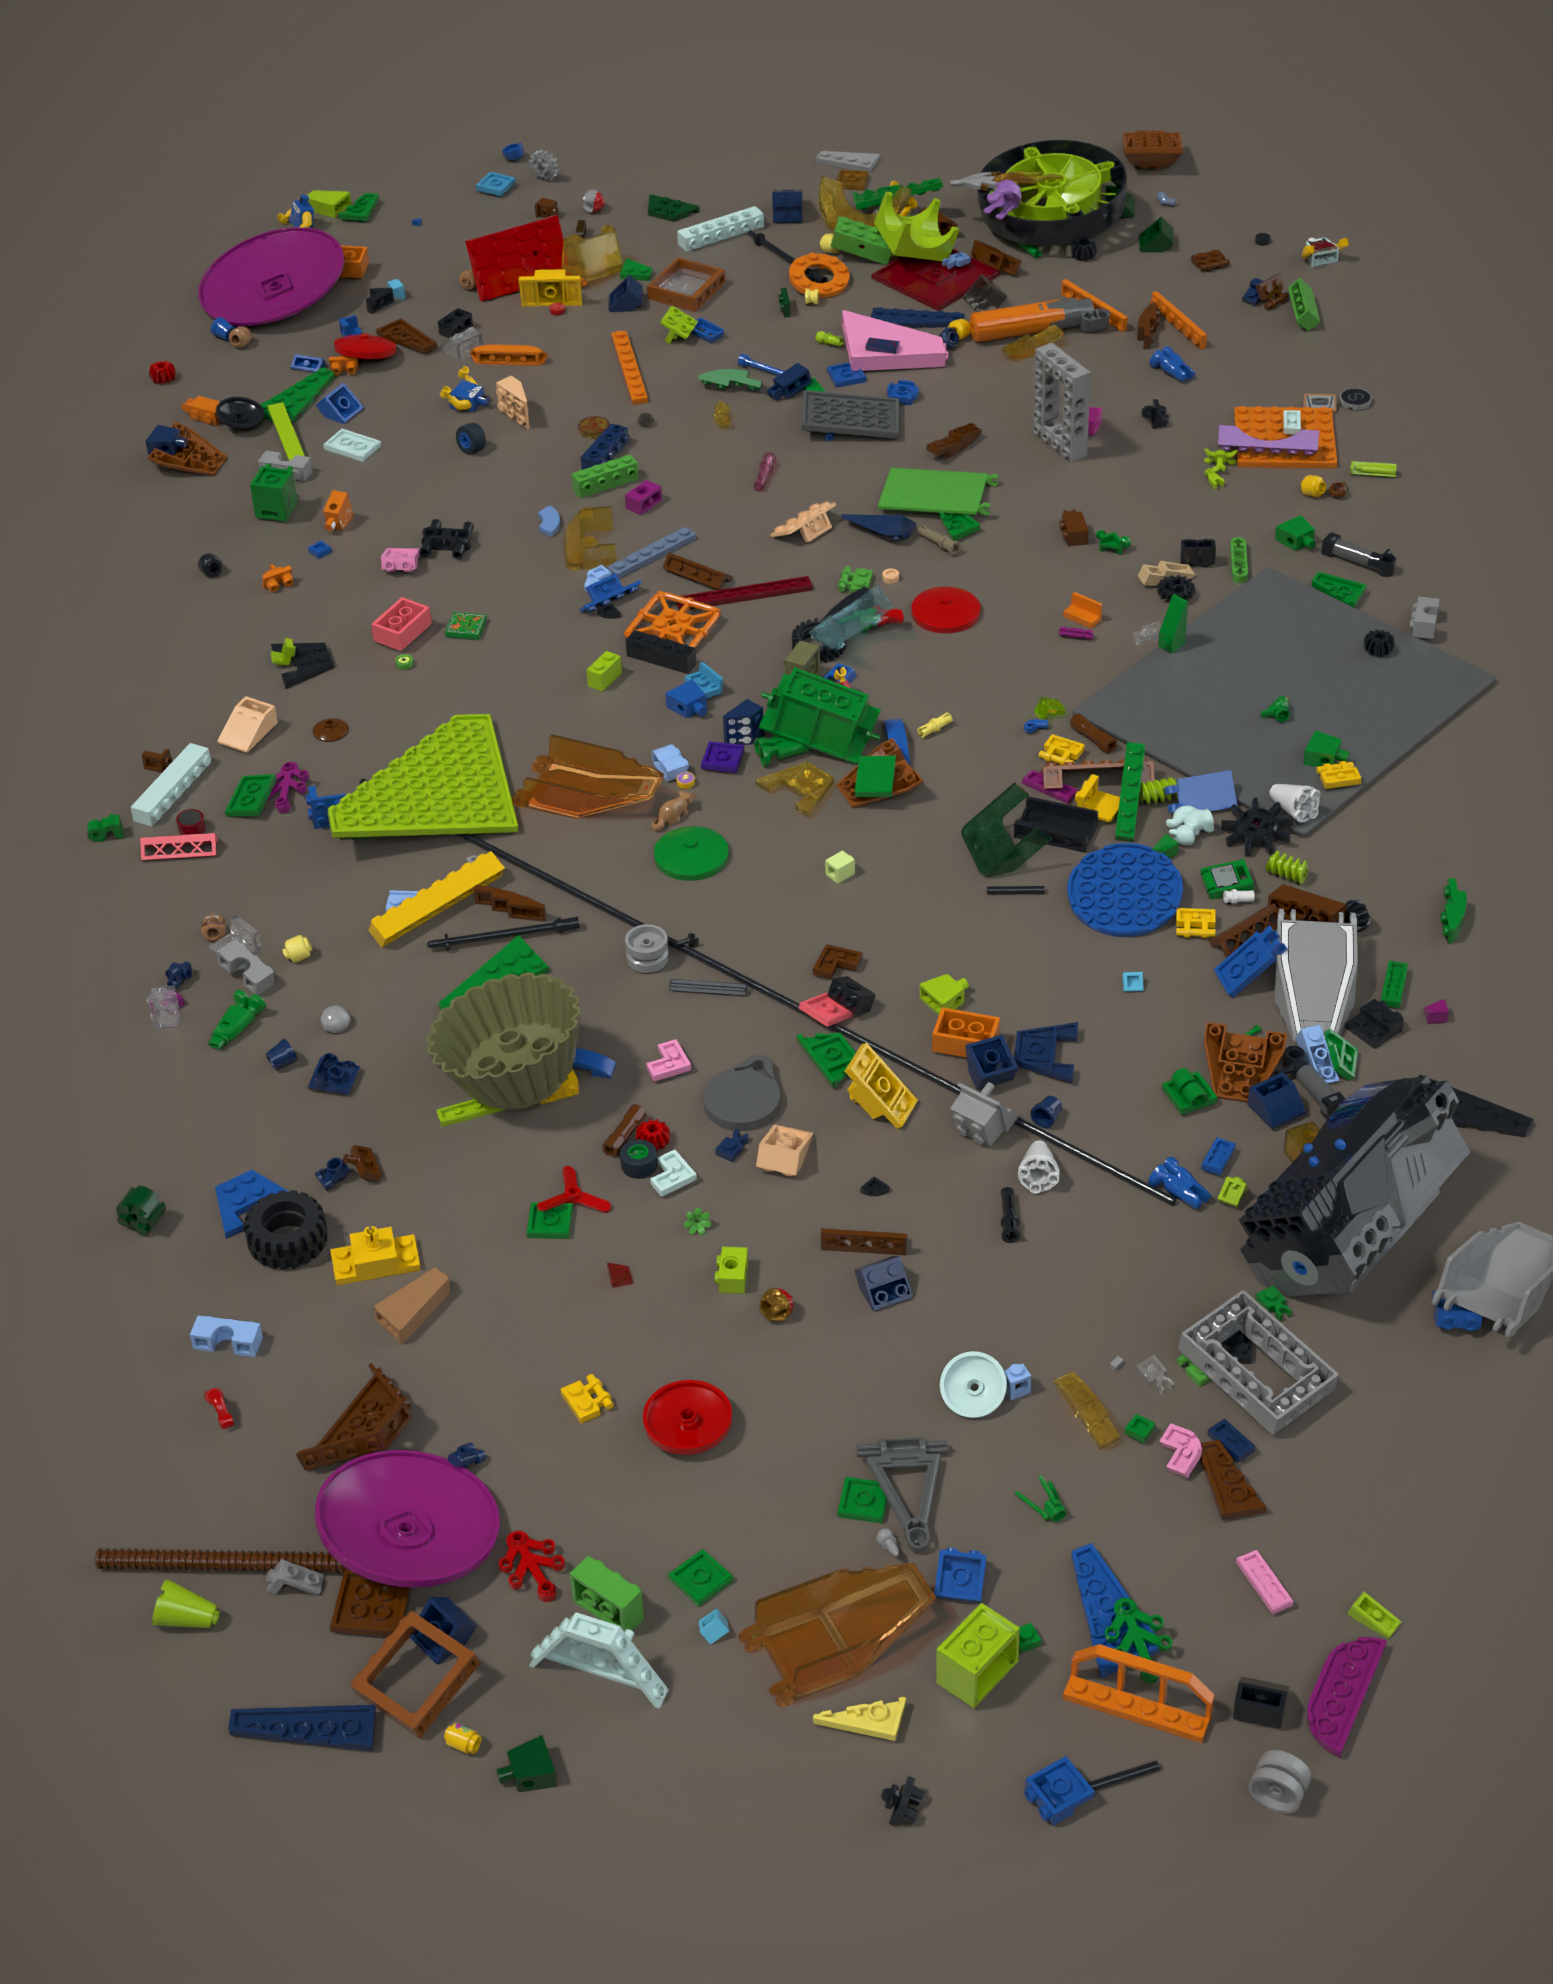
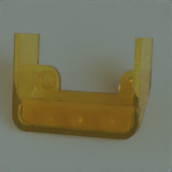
[563,506,617,570]

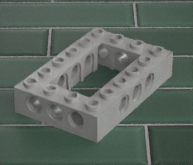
[1033,343,1091,462]
[1178,1290,1339,1435]

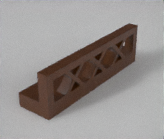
[663,552,733,590]
[1209,903,1279,958]
[821,1228,908,1255]

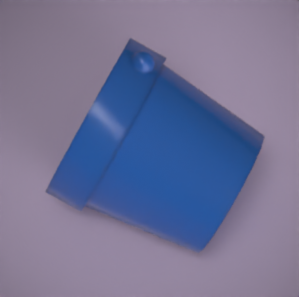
[211,317,235,341]

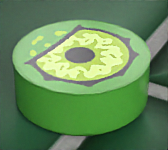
[395,654,413,670]

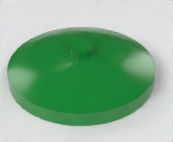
[654,826,729,881]

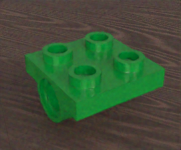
[1162,1068,1218,1115]

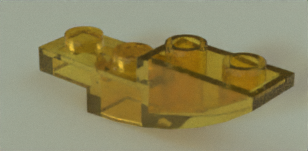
[1001,324,1064,359]
[1053,1371,1120,1450]

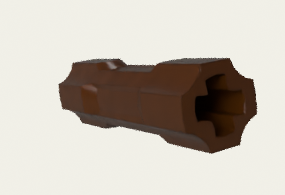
[1070,713,1117,754]
[602,1104,647,1158]

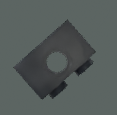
[827,976,876,1014]

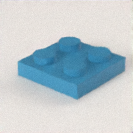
[476,172,516,196]

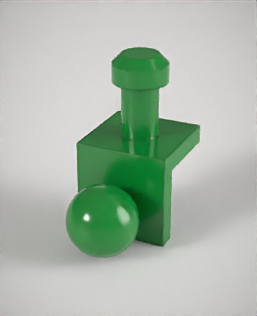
[1096,530,1131,555]

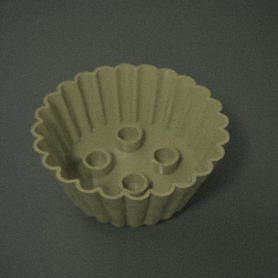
[426,973,581,1110]

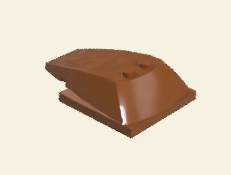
[1122,130,1183,169]

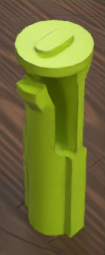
[1350,461,1396,477]

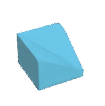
[387,279,405,300]
[698,1609,729,1644]

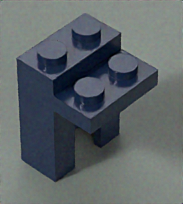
[772,189,803,222]

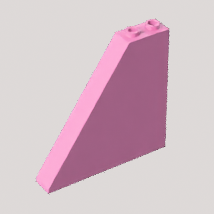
[842,310,948,371]

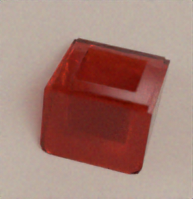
[607,1263,633,1288]

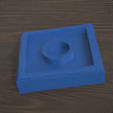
[827,362,866,388]

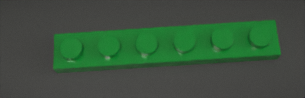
[1115,742,1145,842]

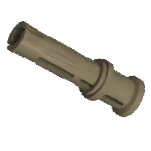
[917,525,961,556]

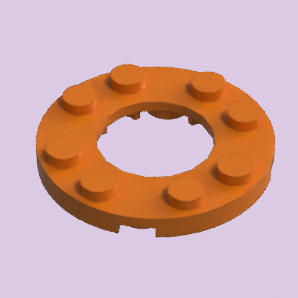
[789,253,850,298]

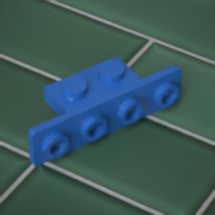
[579,573,642,613]

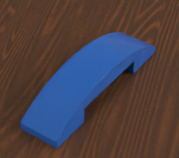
[883,719,910,765]
[573,1048,616,1078]

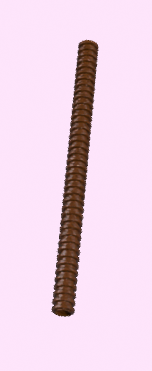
[95,1548,349,1573]

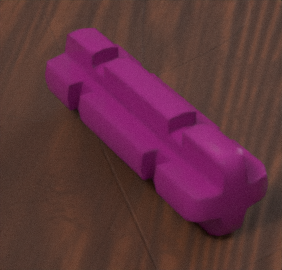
[1059,626,1094,640]

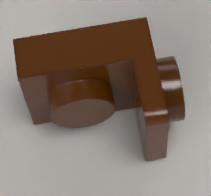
[142,749,172,773]

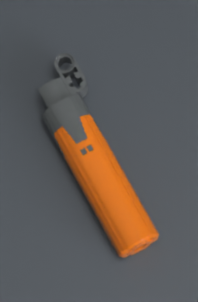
[969,297,1110,343]

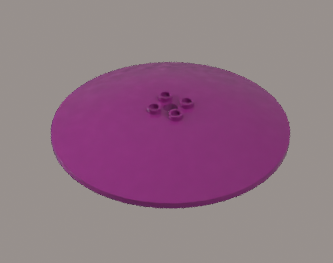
[198,227,344,326]

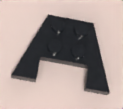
[271,643,333,689]

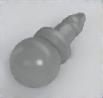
[876,1528,899,1556]

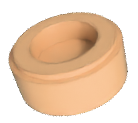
[882,569,899,584]

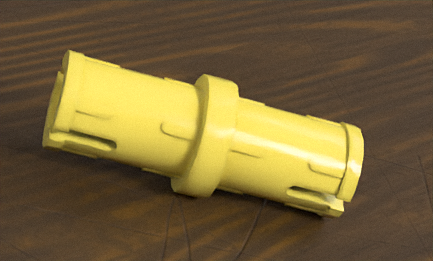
[917,712,953,738]

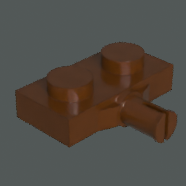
[343,1145,382,1182]

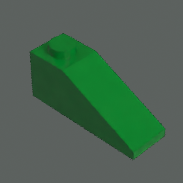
[1158,594,1188,653]

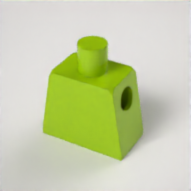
[920,974,969,1015]

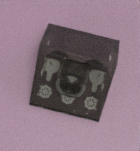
[963,274,1008,312]

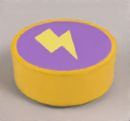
[676,772,695,789]

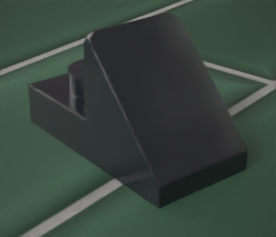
[366,288,394,314]

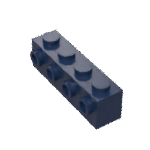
[581,423,630,470]

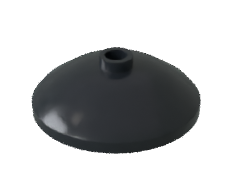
[216,397,264,429]

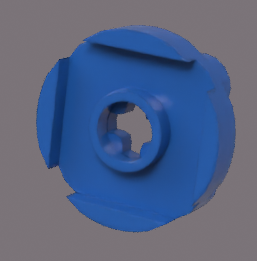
[887,380,919,405]

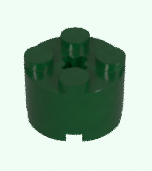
[116,1186,166,1236]

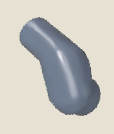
[1157,192,1176,206]

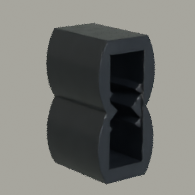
[1180,539,1216,566]

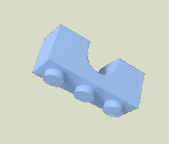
[190,1315,263,1357]

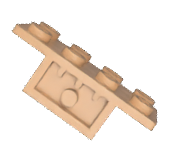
[770,501,836,543]

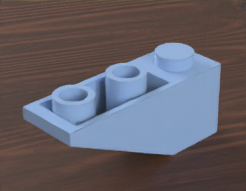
[1295,1025,1339,1084]

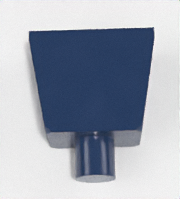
[145,425,188,455]

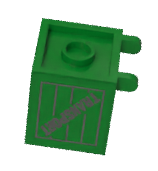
[250,463,298,521]

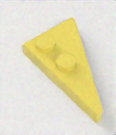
[813,1697,906,1741]

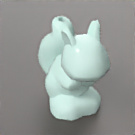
[1166,806,1214,846]

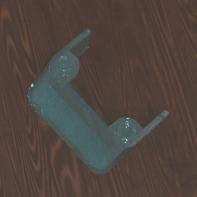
[809,584,893,650]

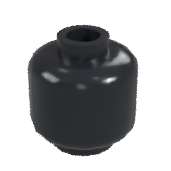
[198,553,223,577]

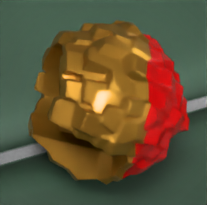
[759,1288,794,1322]

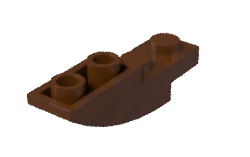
[971,240,1022,275]
[1137,302,1159,349]
[926,423,982,458]

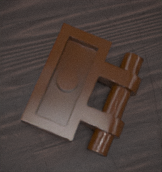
[1191,250,1230,271]
[1256,274,1289,310]

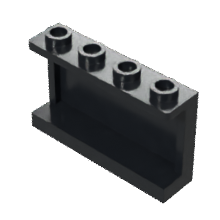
[1014,796,1099,853]

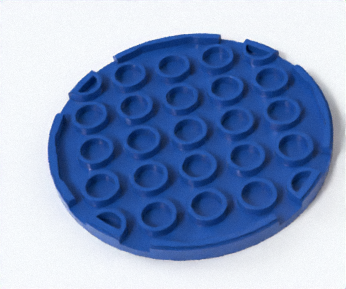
[1067,843,1183,937]

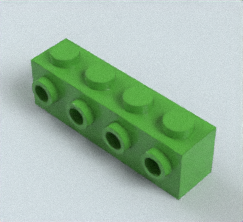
[1288,278,1320,332]
[571,455,639,498]

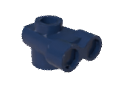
[165,961,192,990]
[314,1157,351,1191]
[448,1442,486,1470]

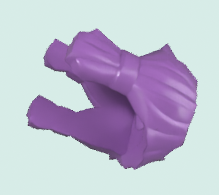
[983,180,1022,220]

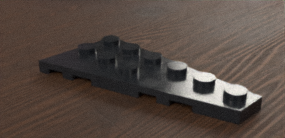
[1418,1075,1534,1137]

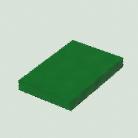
[855,756,896,797]
[224,774,277,817]

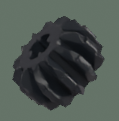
[1071,239,1097,261]
[1364,629,1394,657]
[1344,899,1371,932]

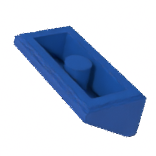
[290,354,326,373]

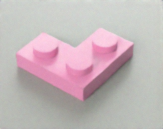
[646,1039,691,1082]

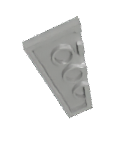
[816,151,880,173]

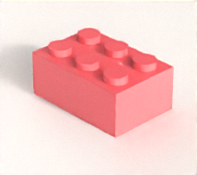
[371,597,432,651]

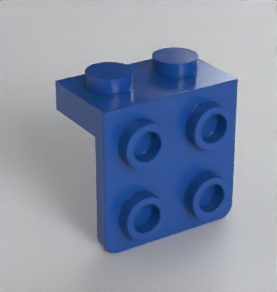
[306,786,346,829]

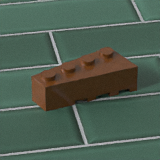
[1268,884,1346,923]

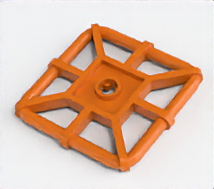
[624,590,721,648]

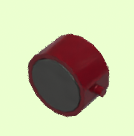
[176,809,206,835]

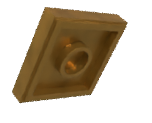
[835,169,869,191]

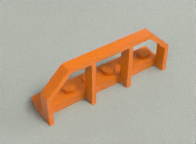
[1063,1644,1215,1743]

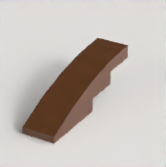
[474,885,547,922]

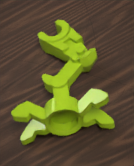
[1204,448,1237,490]

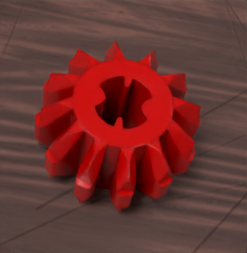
[149,360,176,384]
[636,1118,670,1151]

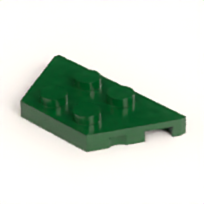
[648,194,700,222]

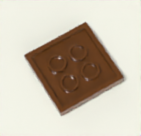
[330,1569,412,1637]

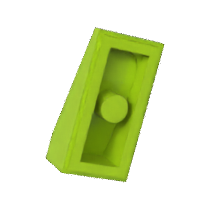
[1347,1592,1402,1639]

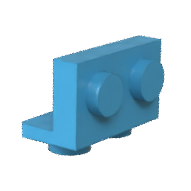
[684,662,723,699]

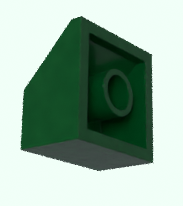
[1139,216,1174,252]

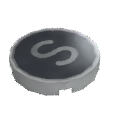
[1339,388,1372,411]

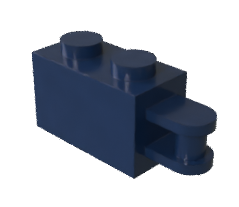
[767,362,812,400]

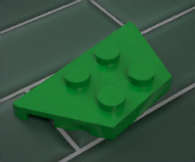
[796,1033,856,1088]

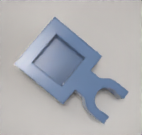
[943,251,971,269]

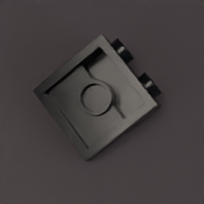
[1345,999,1404,1049]

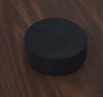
[1255,233,1271,246]

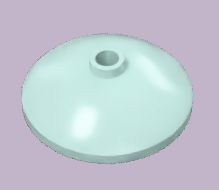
[940,1351,1007,1418]

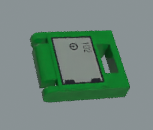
[1200,859,1254,899]

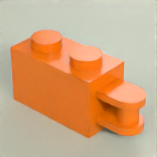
[181,396,221,426]

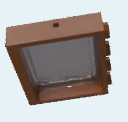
[647,257,726,312]

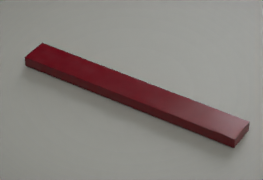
[676,576,813,611]

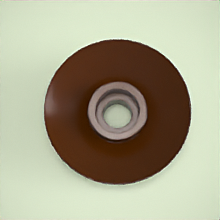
[313,718,349,742]

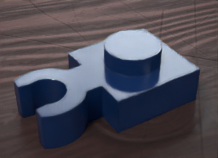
[715,1129,749,1163]

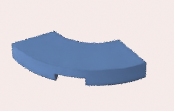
[538,505,560,537]

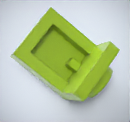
[270,638,296,666]

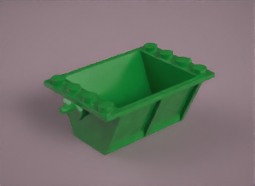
[759,667,881,765]

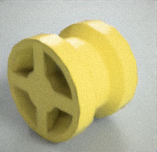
[805,289,819,305]

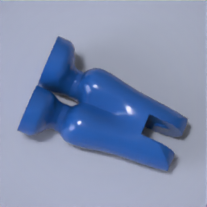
[1149,346,1195,383]
[1148,1157,1212,1210]

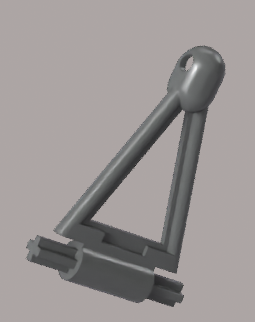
[856,1437,948,1552]

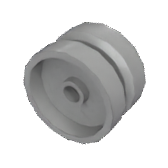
[625,924,669,973]
[1248,1750,1312,1814]

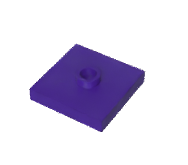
[701,741,745,773]

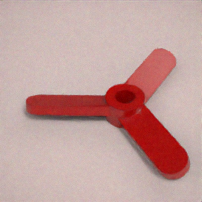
[537,1165,611,1213]

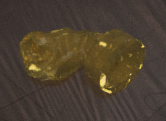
[713,401,731,428]

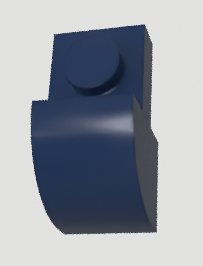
[1242,278,1264,307]

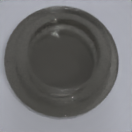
[638,413,654,427]

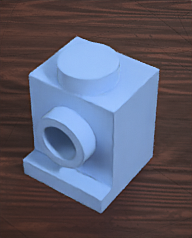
[1004,1364,1031,1400]

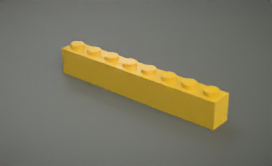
[368,851,505,948]

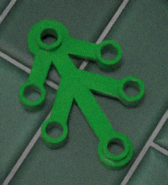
[1104,1598,1173,1684]

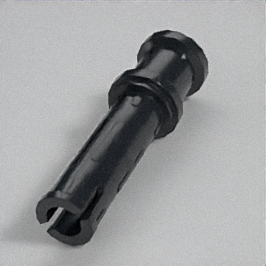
[1001,1187,1021,1243]

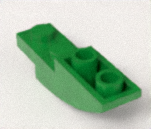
[698,369,764,390]
[1440,878,1467,944]

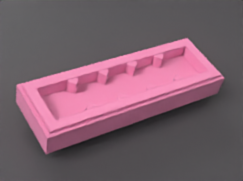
[1236,1550,1293,1615]

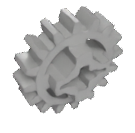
[529,150,559,181]

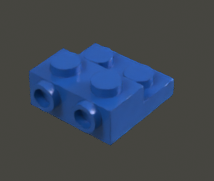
[1432,1291,1482,1331]
[934,1548,987,1603]
[1024,1756,1095,1826]

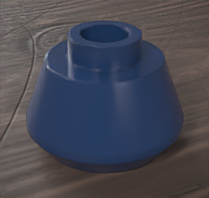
[939,327,959,349]

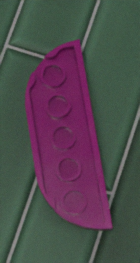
[1307,1637,1387,1757]

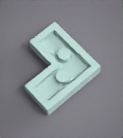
[650,1150,697,1197]

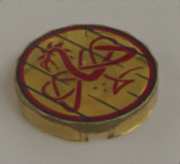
[578,416,610,439]

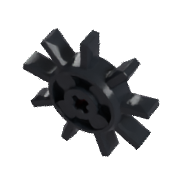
[1221,797,1293,857]

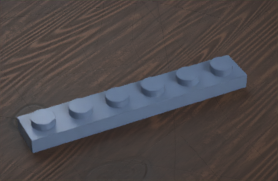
[607,527,696,579]

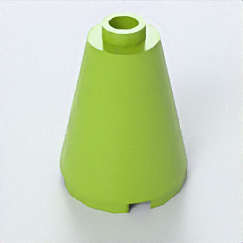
[152,1579,220,1628]

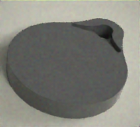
[703,1054,781,1131]

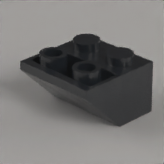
[1233,1676,1289,1729]

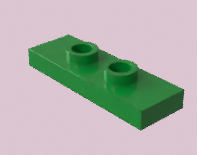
[1381,961,1408,1008]

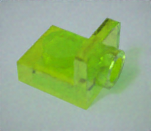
[1034,697,1066,720]

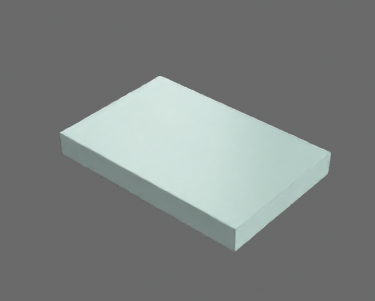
[323,429,382,462]

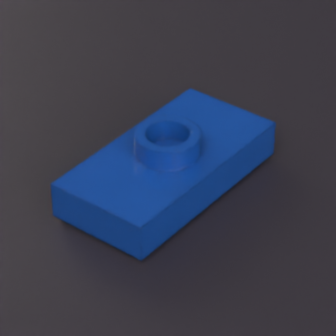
[1201,1137,1236,1176]

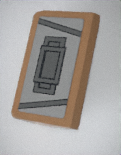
[1303,394,1336,413]

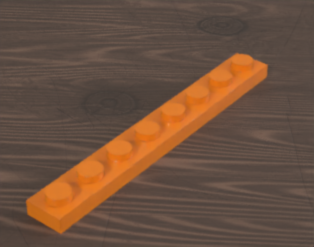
[611,331,648,405]

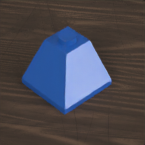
[316,382,364,424]

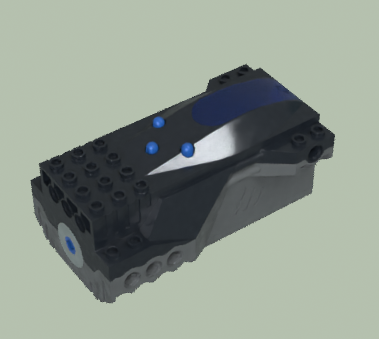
[1239,1076,1470,1297]

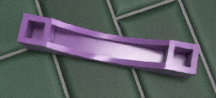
[1218,425,1319,456]

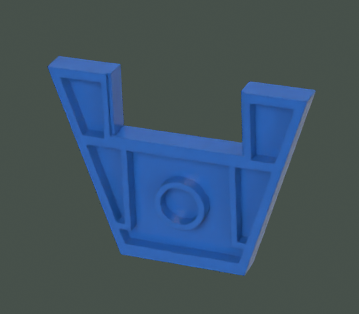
[215,1170,289,1239]

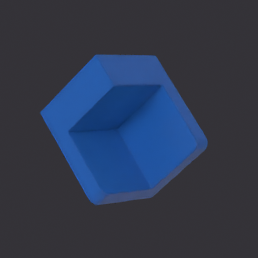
[338,315,362,337]

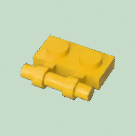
[1038,734,1085,766]
[1316,761,1362,789]
[1176,908,1216,939]
[560,1374,614,1424]

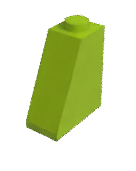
[307,190,352,218]

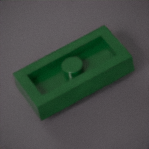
[778,288,790,318]

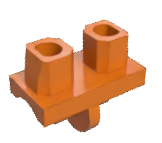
[329,355,359,375]
[262,564,293,593]

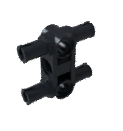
[419,519,474,559]

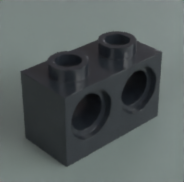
[438,308,473,340]

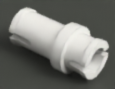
[1223,889,1254,904]

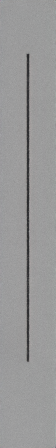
[359,779,1176,1206]

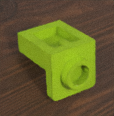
[1217,1177,1248,1208]

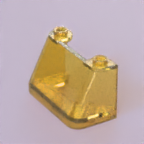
[562,225,624,282]

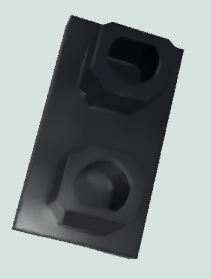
[1141,399,1169,429]
[881,1776,925,1827]

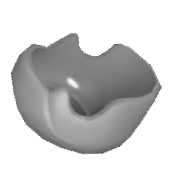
[320,1005,350,1034]

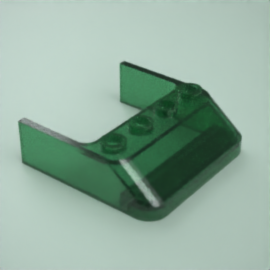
[961,782,1052,877]

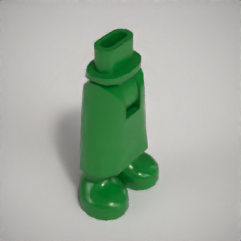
[754,736,813,767]
[208,990,266,1050]

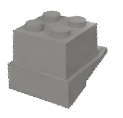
[950,1082,1018,1147]

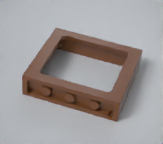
[350,1611,480,1739]

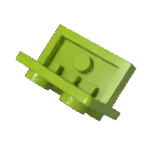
[660,306,698,344]

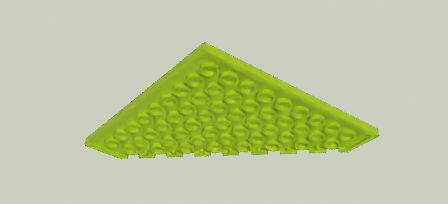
[328,714,518,838]

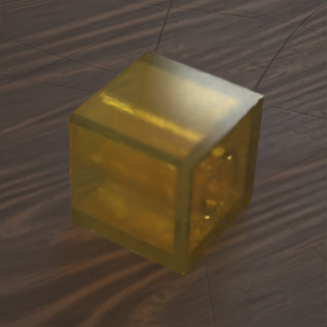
[1283,1121,1320,1163]

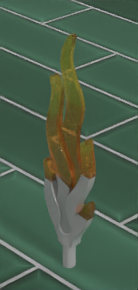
[950,171,1063,190]

